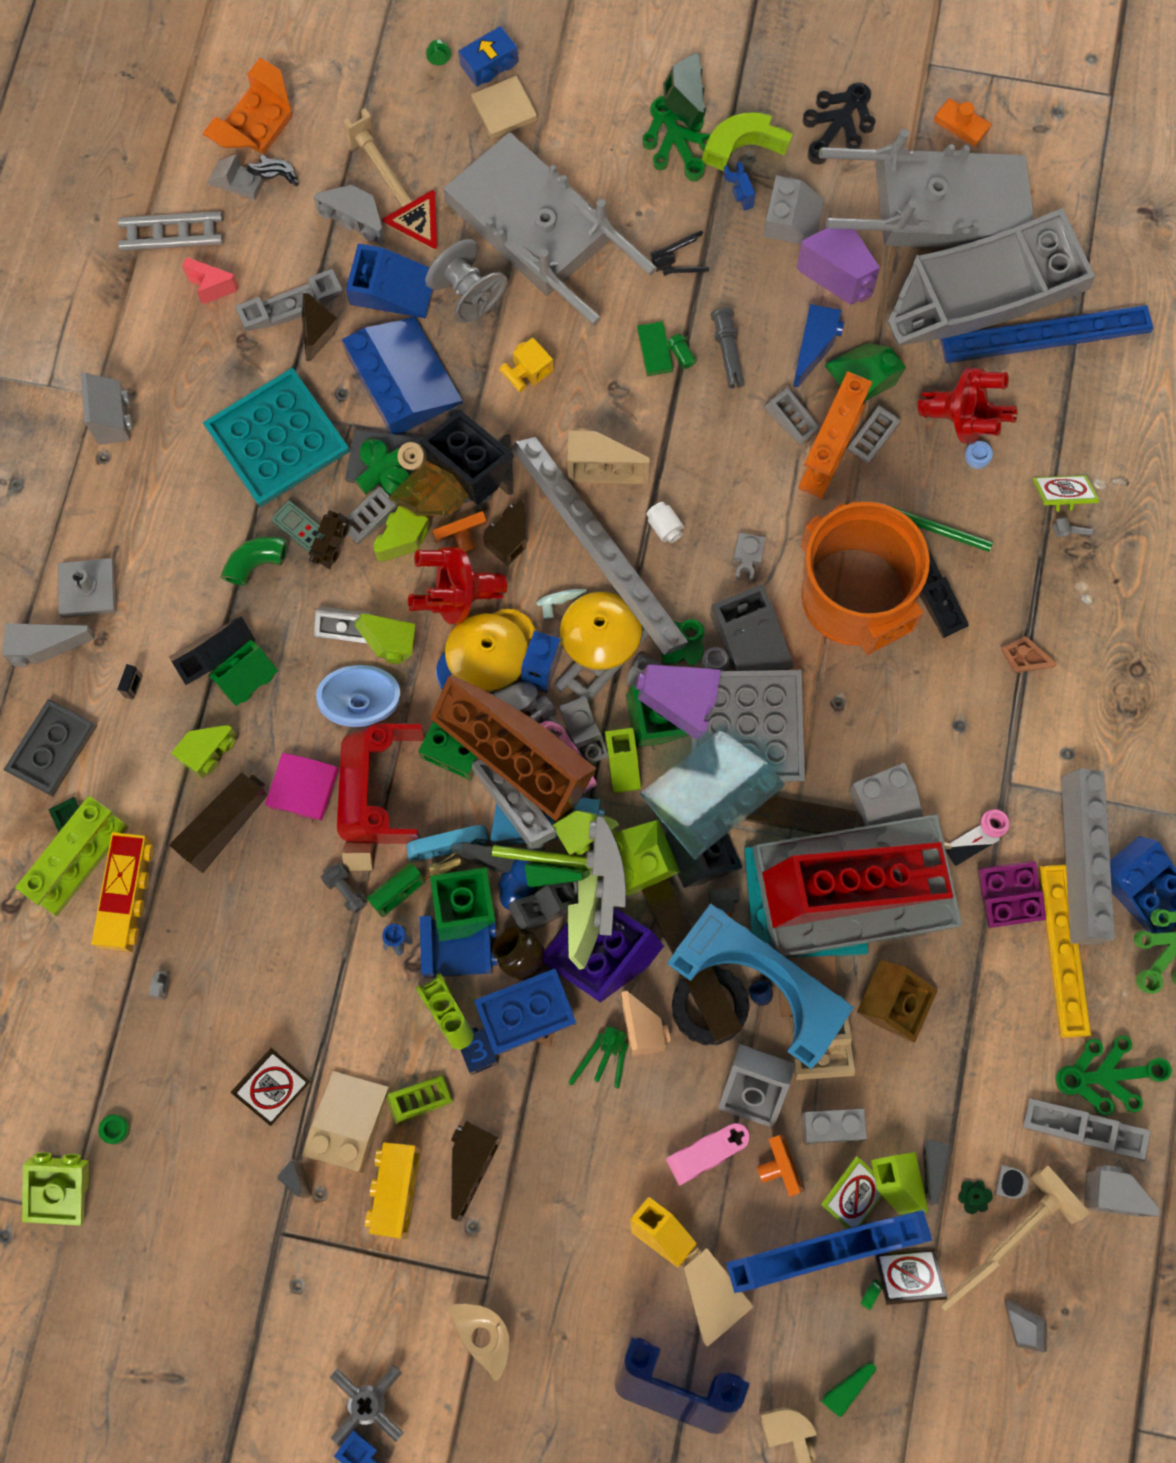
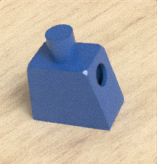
[521,631,564,693]

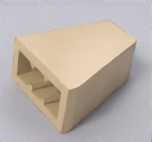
[683,1247,754,1347]

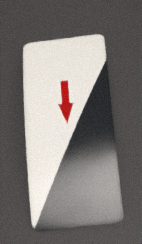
[945,825,1000,866]

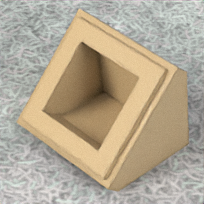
[342,843,373,871]

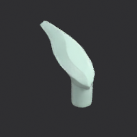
[536,589,587,620]

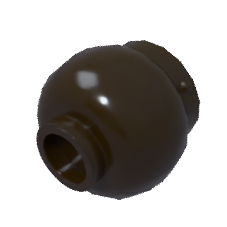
[492,927,545,979]

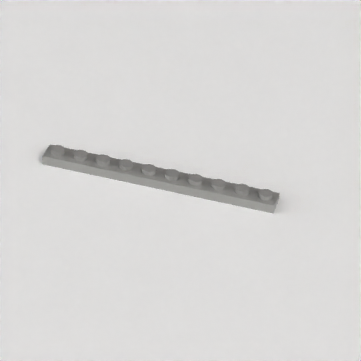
[512,437,688,655]

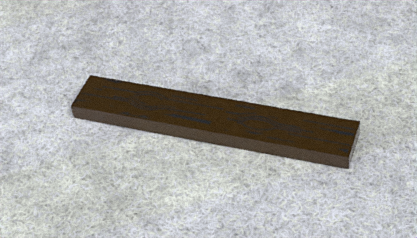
[685,781,857,834]

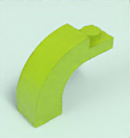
[701,112,793,171]

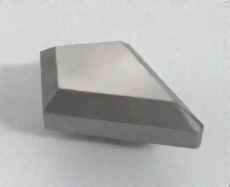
[1004,1299,1047,1352]

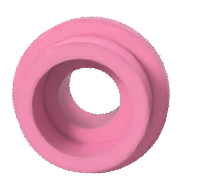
[980,810,1009,838]

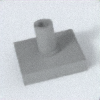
[58,558,116,618]

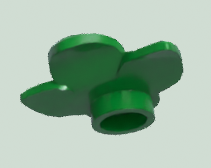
[661,619,705,666]

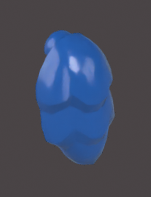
[498,859,537,910]

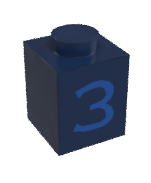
[460,1027,498,1076]

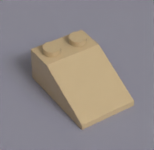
[567,428,650,484]
[302,1071,389,1173]

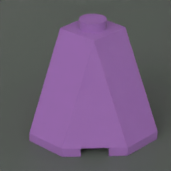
[635,665,721,739]

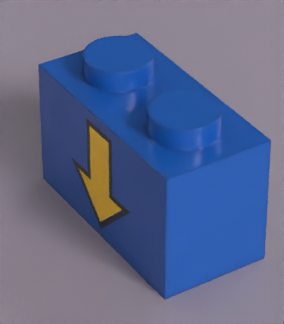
[458,26,518,87]

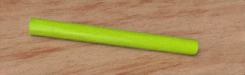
[492,845,592,870]

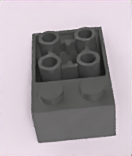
[710,584,794,671]

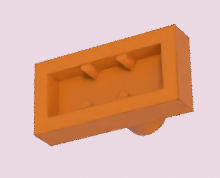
[934,98,991,147]
[432,511,487,553]
[757,1134,805,1197]

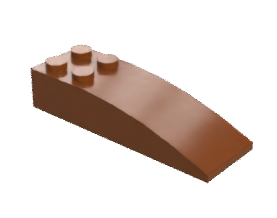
[430,675,596,821]

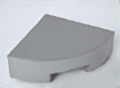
[149,970,169,1000]

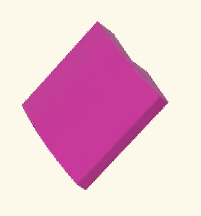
[265,753,339,821]

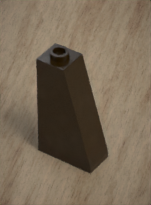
[169,772,268,874]

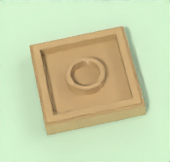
[471,76,537,139]

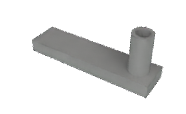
[472,760,556,852]

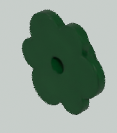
[958,1181,993,1214]

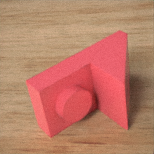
[182,257,239,304]

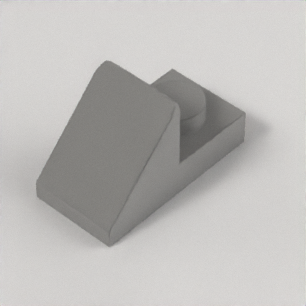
[208,155,265,200]

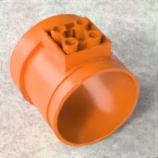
[800,501,930,656]

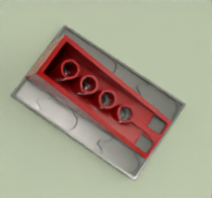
[752,814,962,957]

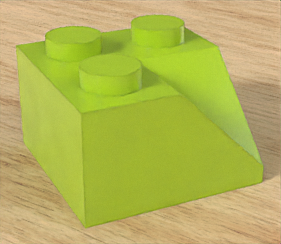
[613,820,680,895]

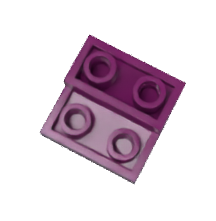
[977,861,1046,928]

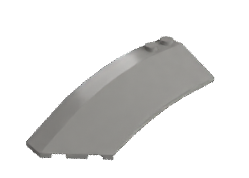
[888,208,1095,346]

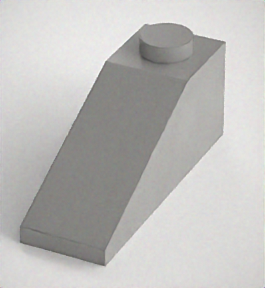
[2,623,95,667]

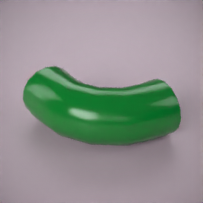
[220,537,288,586]

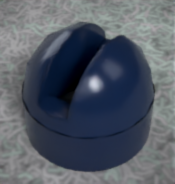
[749,980,773,1006]

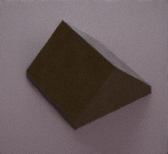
[301,293,338,361]

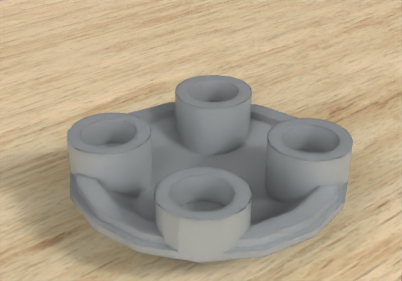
[490,681,537,712]

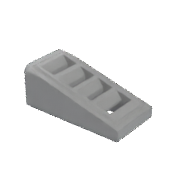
[764,387,821,445]
[847,405,901,464]
[347,487,397,545]

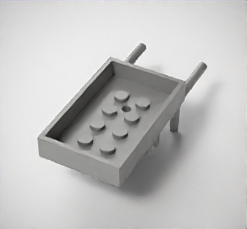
[819,129,1034,248]
[443,132,657,325]

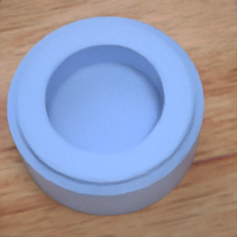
[964,440,993,469]

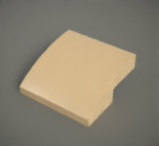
[790,1017,855,1080]

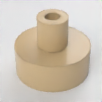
[398,442,427,470]

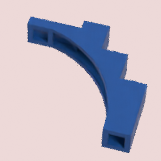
[726,1210,932,1293]

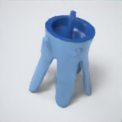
[382,924,413,956]

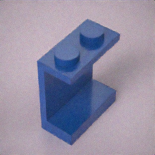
[420,916,498,978]

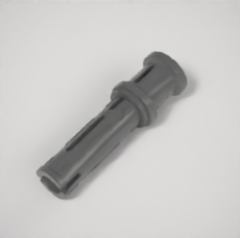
[710,307,745,389]

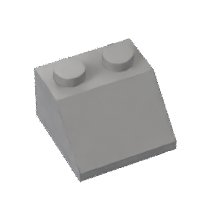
[763,176,824,244]
[81,373,133,445]
[849,762,923,826]
[718,1044,795,1128]
[1084,1165,1160,1217]

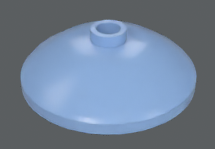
[316,665,400,727]

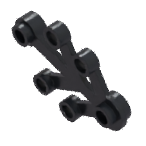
[802,83,875,165]

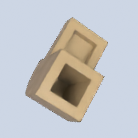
[759,1408,817,1463]

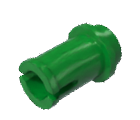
[667,334,697,370]

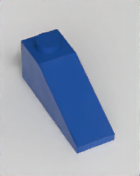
[793,304,844,387]

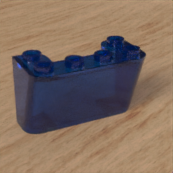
[615,1334,750,1434]

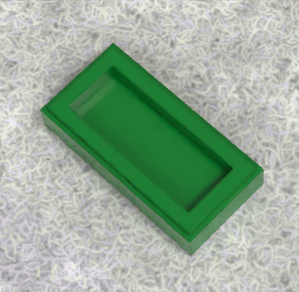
[637,321,673,377]

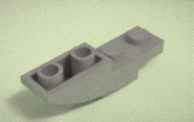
[586,815,626,935]

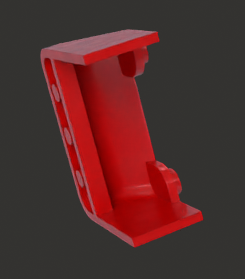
[337,724,426,844]

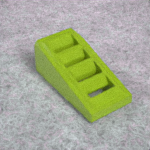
[386,1075,453,1125]

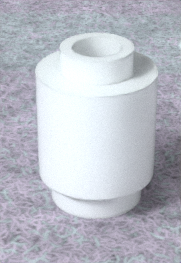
[646,502,684,543]

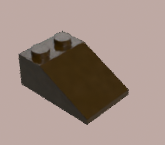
[451,1121,501,1222]

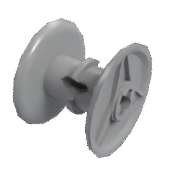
[425,239,508,323]

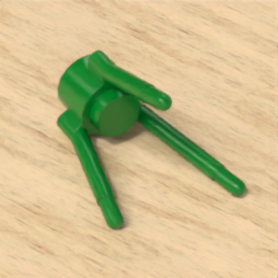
[568,1026,629,1089]

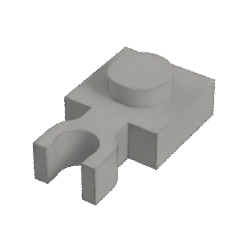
[734,533,766,583]

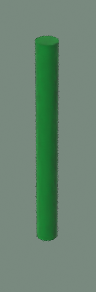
[891,506,993,552]

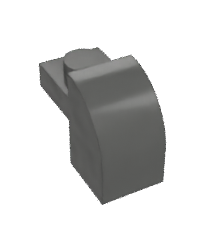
[508,882,579,931]

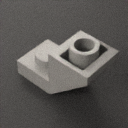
[559,697,608,764]

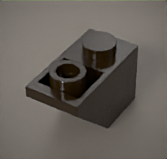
[483,499,526,567]

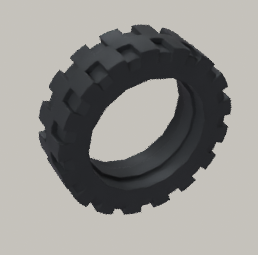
[672,966,750,1045]

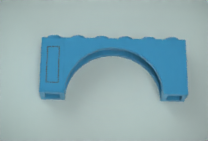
[667,904,854,1069]

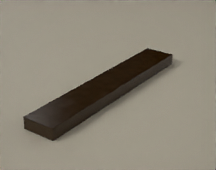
[642,879,742,1043]

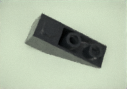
[169,616,255,685]

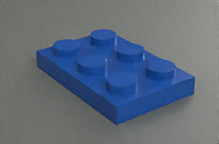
[474,969,577,1056]

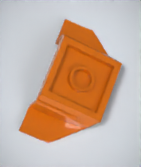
[202,58,292,155]

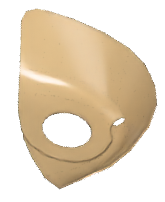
[447,1303,509,1381]

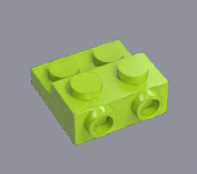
[22,1152,89,1226]

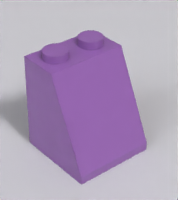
[797,228,880,305]

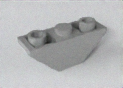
[313,185,385,244]

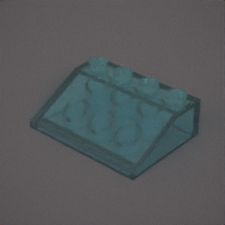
[640,730,785,860]

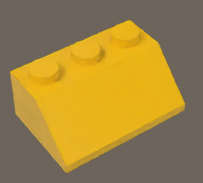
[365,1143,421,1239]

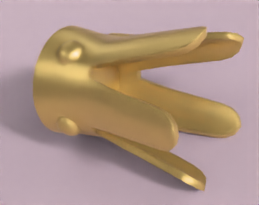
[424,853,464,879]

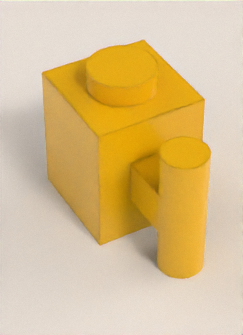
[499,338,554,393]

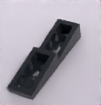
[919,549,969,638]

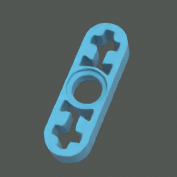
[406,825,489,862]

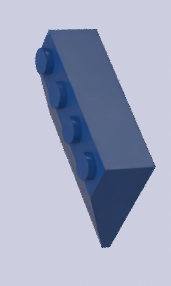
[342,317,463,435]

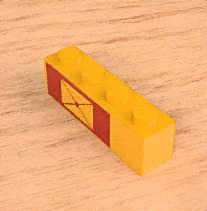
[91,832,154,952]

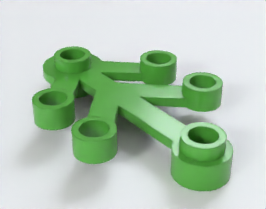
[1133,909,1176,994]

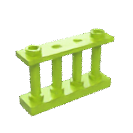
[15,796,128,916]

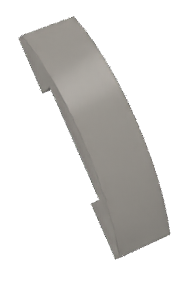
[235,269,343,330]

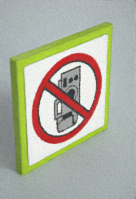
[1032,475,1099,512]
[821,1156,882,1229]

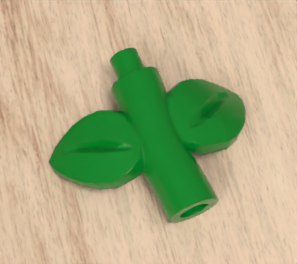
[355,439,414,498]

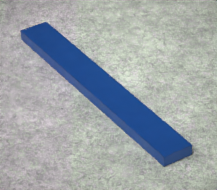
[940,305,1154,364]

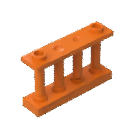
[798,371,872,499]

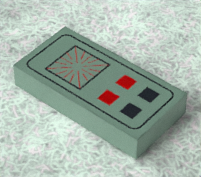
[271,500,326,553]

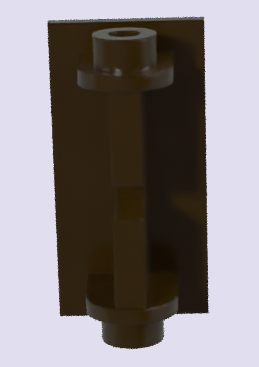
[308,510,350,569]

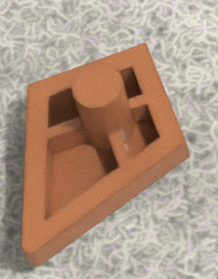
[1001,636,1056,673]

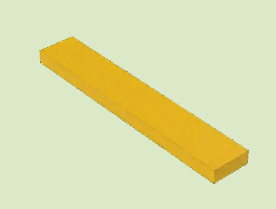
[1038,864,1091,1039]

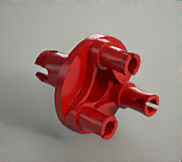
[918,368,1018,444]
[407,547,507,625]

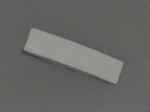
[1023,1099,1151,1161]

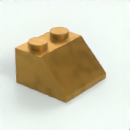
[857,960,938,1043]

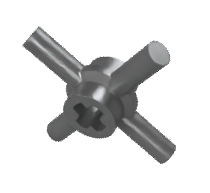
[329,1365,404,1445]

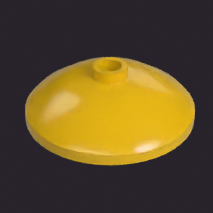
[560,592,642,670]
[445,613,528,692]

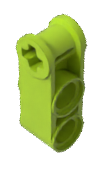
[415,972,474,1049]

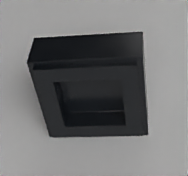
[117,664,142,700]

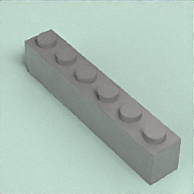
[1061,768,1115,946]

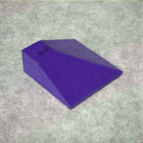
[544,907,664,1003]

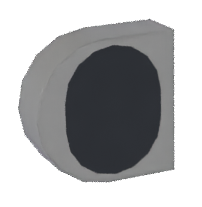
[994,1165,1029,1199]

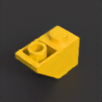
[630,1197,697,1269]

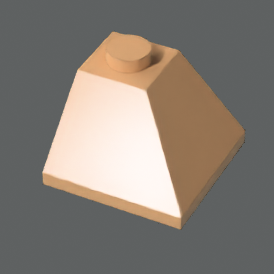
[621,991,671,1057]

